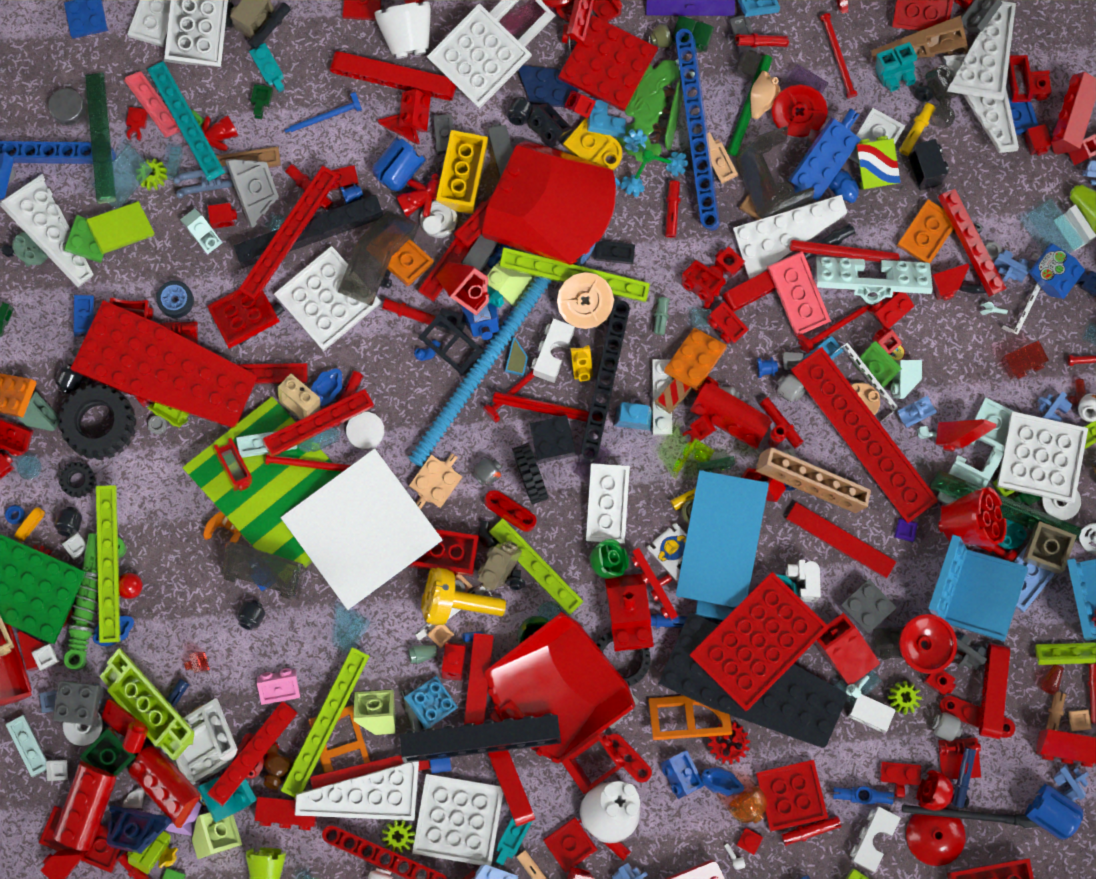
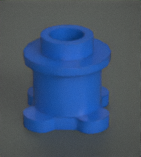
[340,183,363,205]
[757,357,778,378]

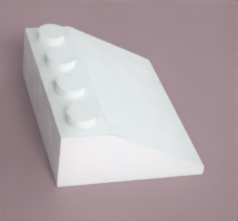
[164,0,228,67]

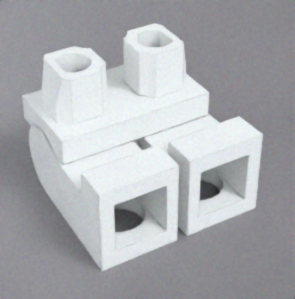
[785,560,821,602]

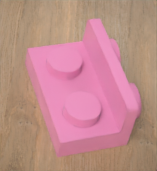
[257,668,300,705]

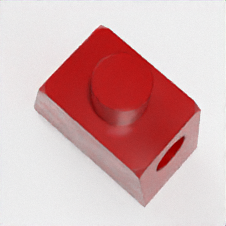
[442,642,467,681]

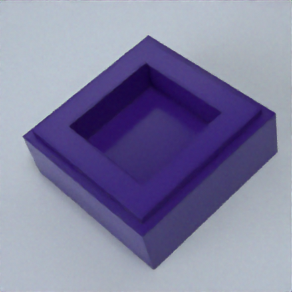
[894,519,918,542]

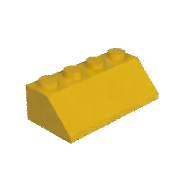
[436,130,488,214]

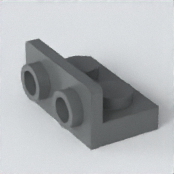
[961,0,1002,33]

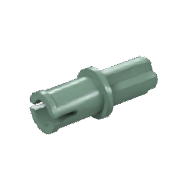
[654,297,670,335]

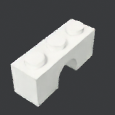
[531,319,575,383]
[850,807,900,872]

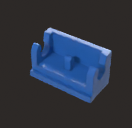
[74,295,94,337]

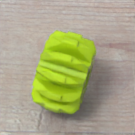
[136,158,168,191]
[888,681,922,715]
[382,820,415,854]

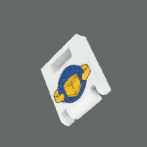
[646,523,687,583]

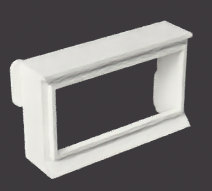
[490,0,556,47]

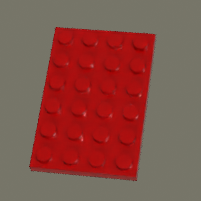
[689,572,829,712]

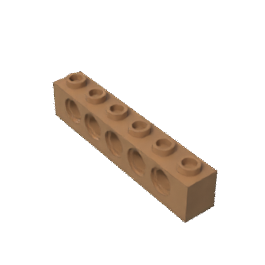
[756,447,871,513]

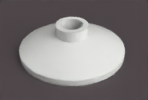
[1042,491,1081,520]
[63,713,103,746]

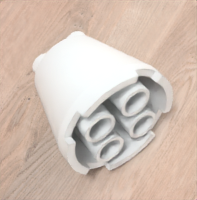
[374,2,431,59]
[580,781,640,843]

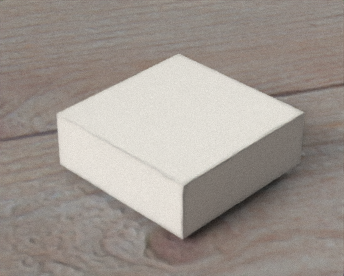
[62,533,87,560]
[32,644,59,671]
[46,760,68,781]

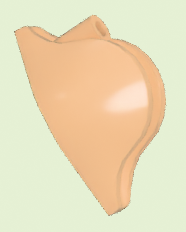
[751,71,780,119]

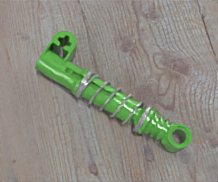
[64,533,127,671]

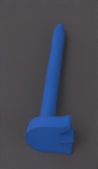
[285,92,362,133]

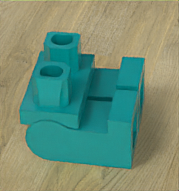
[876,42,918,92]

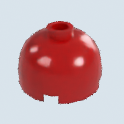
[916,770,954,811]

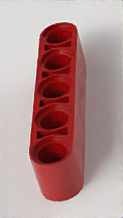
[722,259,812,312]
[979,643,1010,739]
[487,750,535,827]

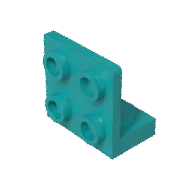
[197,776,257,822]

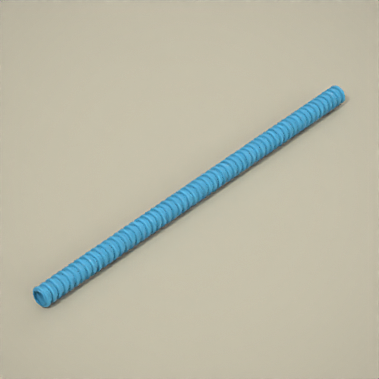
[408,177,620,467]

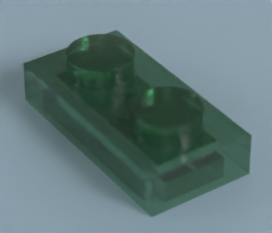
[695,456,735,474]

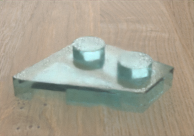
[334,604,371,655]

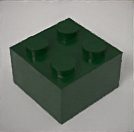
[80,727,139,778]

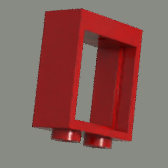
[561,732,626,794]

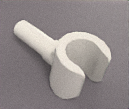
[724,844,745,870]

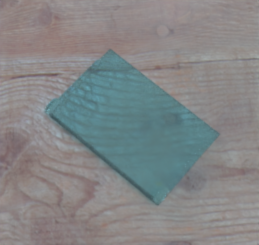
[92,143,153,209]
[1020,198,1085,254]

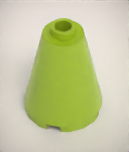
[1070,185,1096,234]
[246,847,286,879]

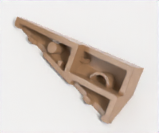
[871,15,969,60]

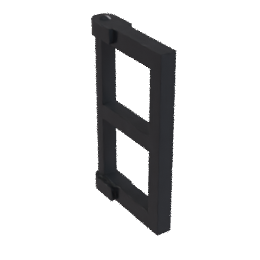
[418,313,483,375]

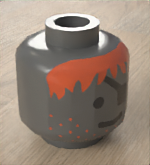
[473,457,502,486]

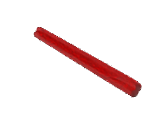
[789,240,900,262]
[492,392,601,422]

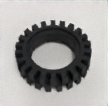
[512,443,549,505]

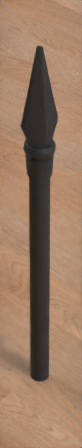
[902,804,1040,828]

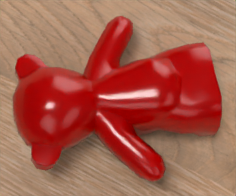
[187,115,238,151]
[396,174,440,218]

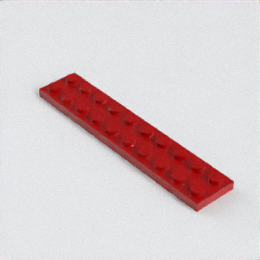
[791,347,939,524]

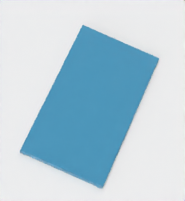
[676,470,769,608]

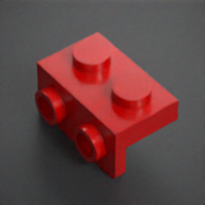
[399,89,431,132]
[868,292,915,328]
[706,302,749,345]
[0,417,34,456]

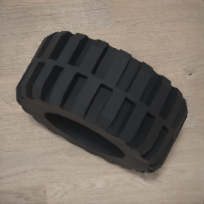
[58,384,136,460]

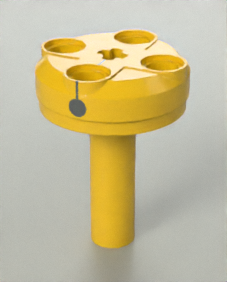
[421,568,506,625]

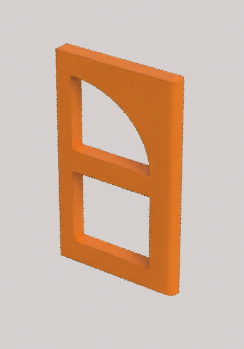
[648,695,732,740]
[308,705,370,773]

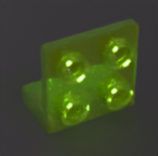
[672,439,715,479]

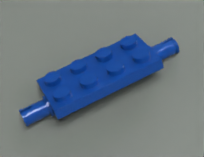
[785,108,861,209]

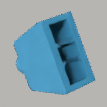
[614,402,652,431]

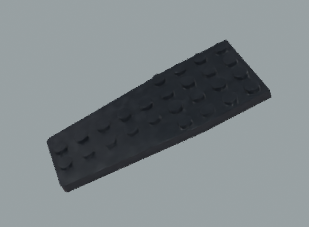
[658,612,848,748]

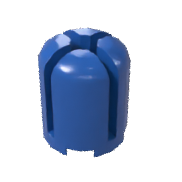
[372,137,426,191]
[1024,784,1084,840]

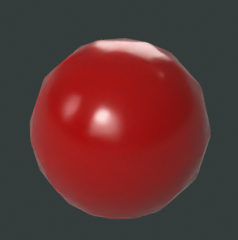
[119,572,143,599]

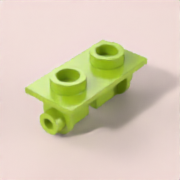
[147,403,189,428]

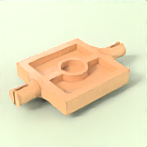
[409,453,462,510]

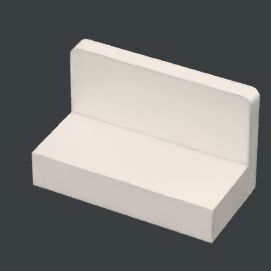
[1053,205,1096,251]
[848,694,895,733]

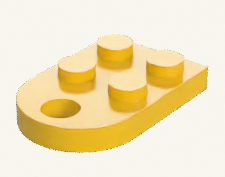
[563,118,622,170]

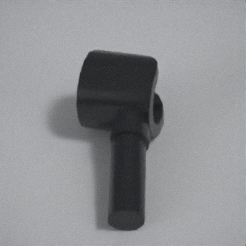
[1,244,15,258]

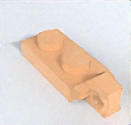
[704,132,738,184]

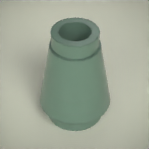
[408,645,438,665]

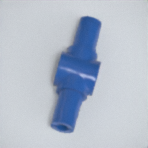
[832,786,894,805]

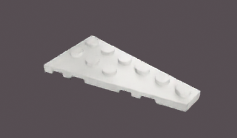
[947,1,1016,100]
[0,174,94,288]
[733,195,847,279]

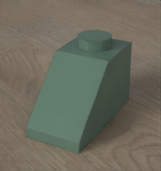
[18,392,60,431]

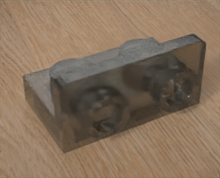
[873,627,903,660]

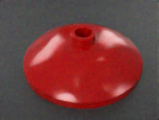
[899,614,957,674]
[906,807,966,866]

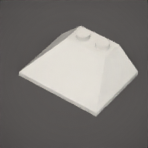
[154,698,238,785]

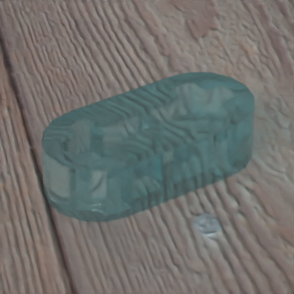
[167,146,183,181]

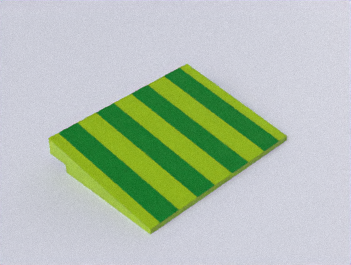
[182,397,342,583]

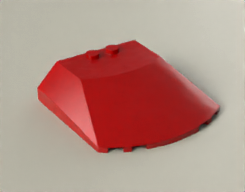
[482,140,616,265]
[485,612,636,764]

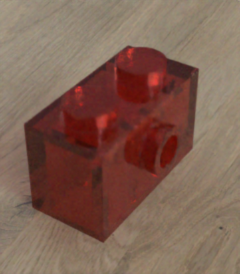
[1001,340,1049,380]

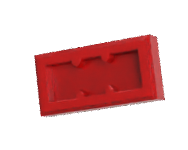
[330,165,359,191]

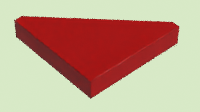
[378,114,420,145]

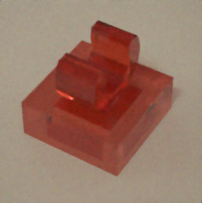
[184,652,210,673]

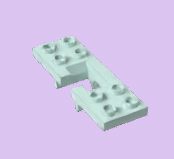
[815,257,933,304]
[937,398,1014,504]

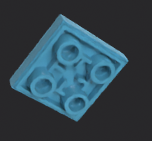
[404,676,458,729]

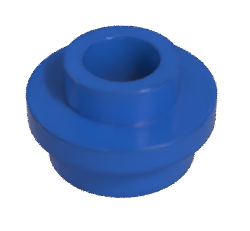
[5,505,25,525]

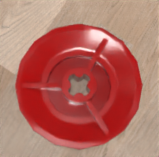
[772,84,828,138]

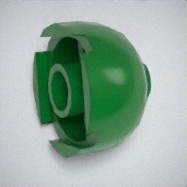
[590,539,629,579]

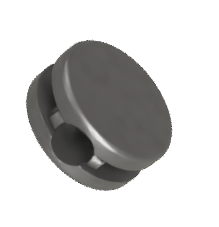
[48,88,86,126]

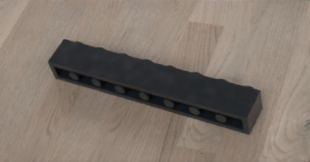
[233,195,384,269]
[400,713,561,763]

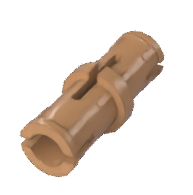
[1045,691,1067,731]

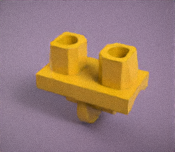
[570,345,593,382]

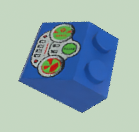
[1029,243,1085,299]

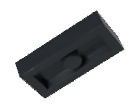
[596,241,635,265]

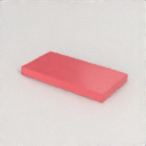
[767,251,831,336]

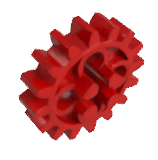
[707,722,751,765]

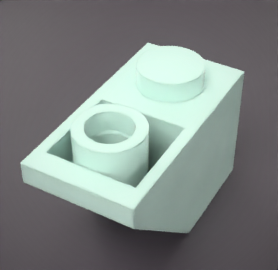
[180,208,222,254]
[891,360,922,399]

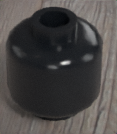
[506,97,533,126]
[55,364,83,393]
[54,507,82,537]
[236,600,266,630]

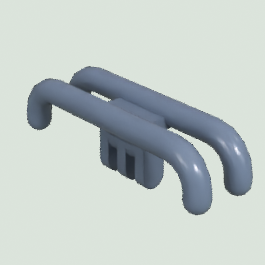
[173,165,234,198]

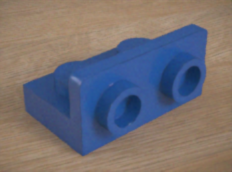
[660,750,704,799]

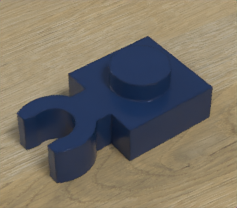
[1076,271,1096,296]

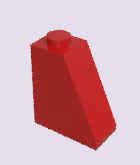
[436,262,489,316]

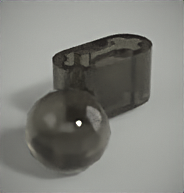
[925,65,959,128]

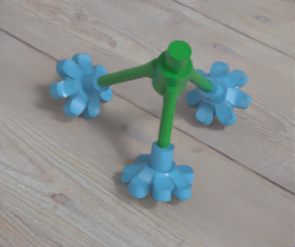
[620,129,688,197]

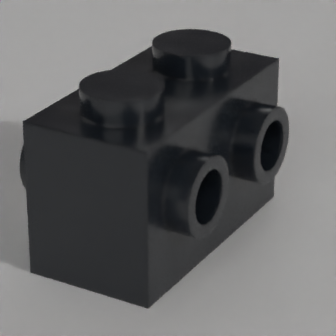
[526,102,573,148]

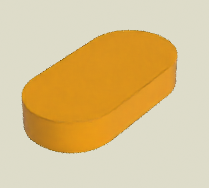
[14,507,45,542]

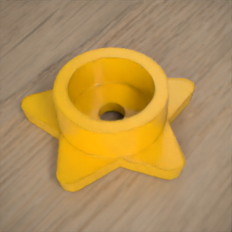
[158,846,178,868]

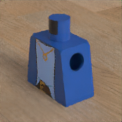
[461,304,499,340]

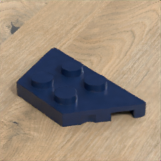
[518,65,579,108]
[106,805,172,854]

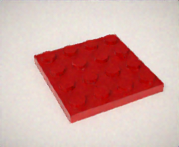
[558,15,658,112]

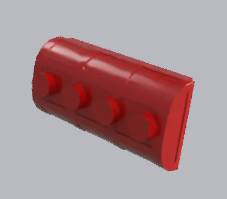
[690,382,772,450]
[0,623,32,706]
[129,746,201,828]
[52,761,117,851]

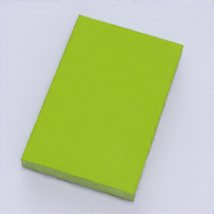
[86,201,155,254]

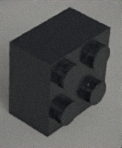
[908,139,949,191]
[530,415,576,464]

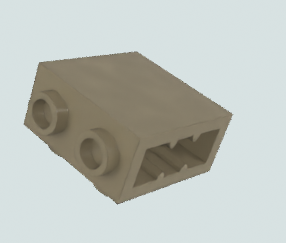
[478,541,522,590]

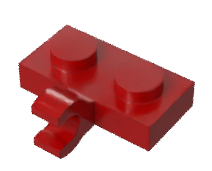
[880,762,921,798]

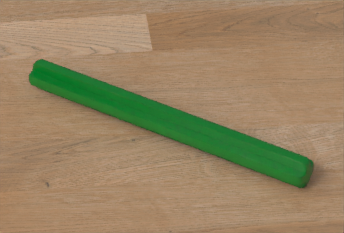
[727,55,773,156]

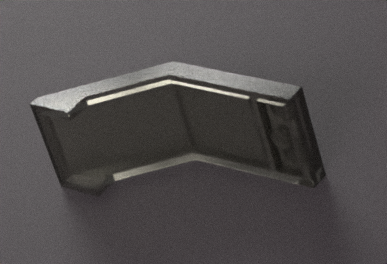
[338,211,420,306]

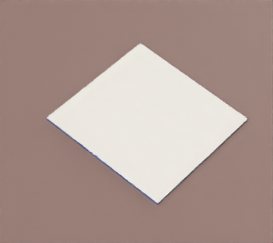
[281,449,443,610]

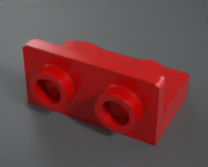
[592,0,622,22]
[682,260,726,304]

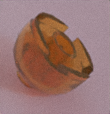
[727,785,767,824]

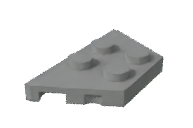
[225,159,279,227]

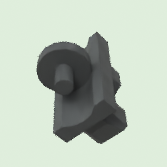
[954,635,987,670]

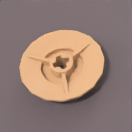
[557,272,614,329]

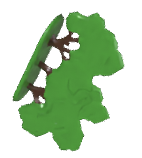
[617,60,683,163]

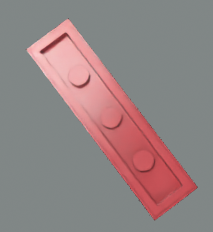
[124,71,180,138]

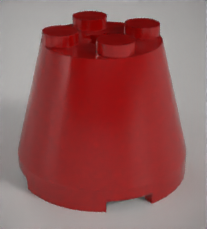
[938,487,1006,547]

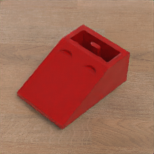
[814,612,880,685]

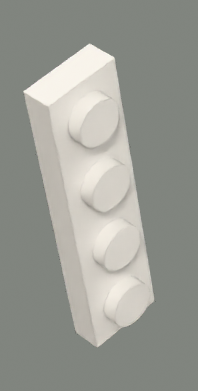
[652,359,672,435]

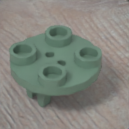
[12,232,48,267]

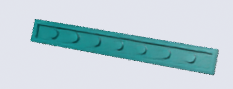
[147,61,225,182]

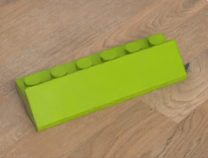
[100,648,194,760]

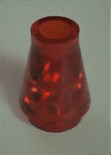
[1040,664,1064,695]

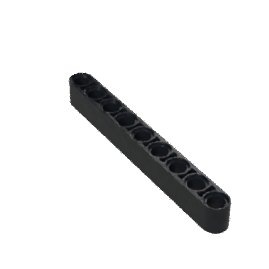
[579,300,630,465]

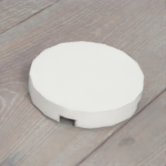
[420,201,457,238]
[346,412,385,450]

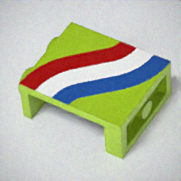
[855,136,901,190]

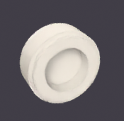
[423,216,442,236]

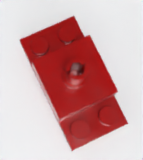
[605,574,654,652]

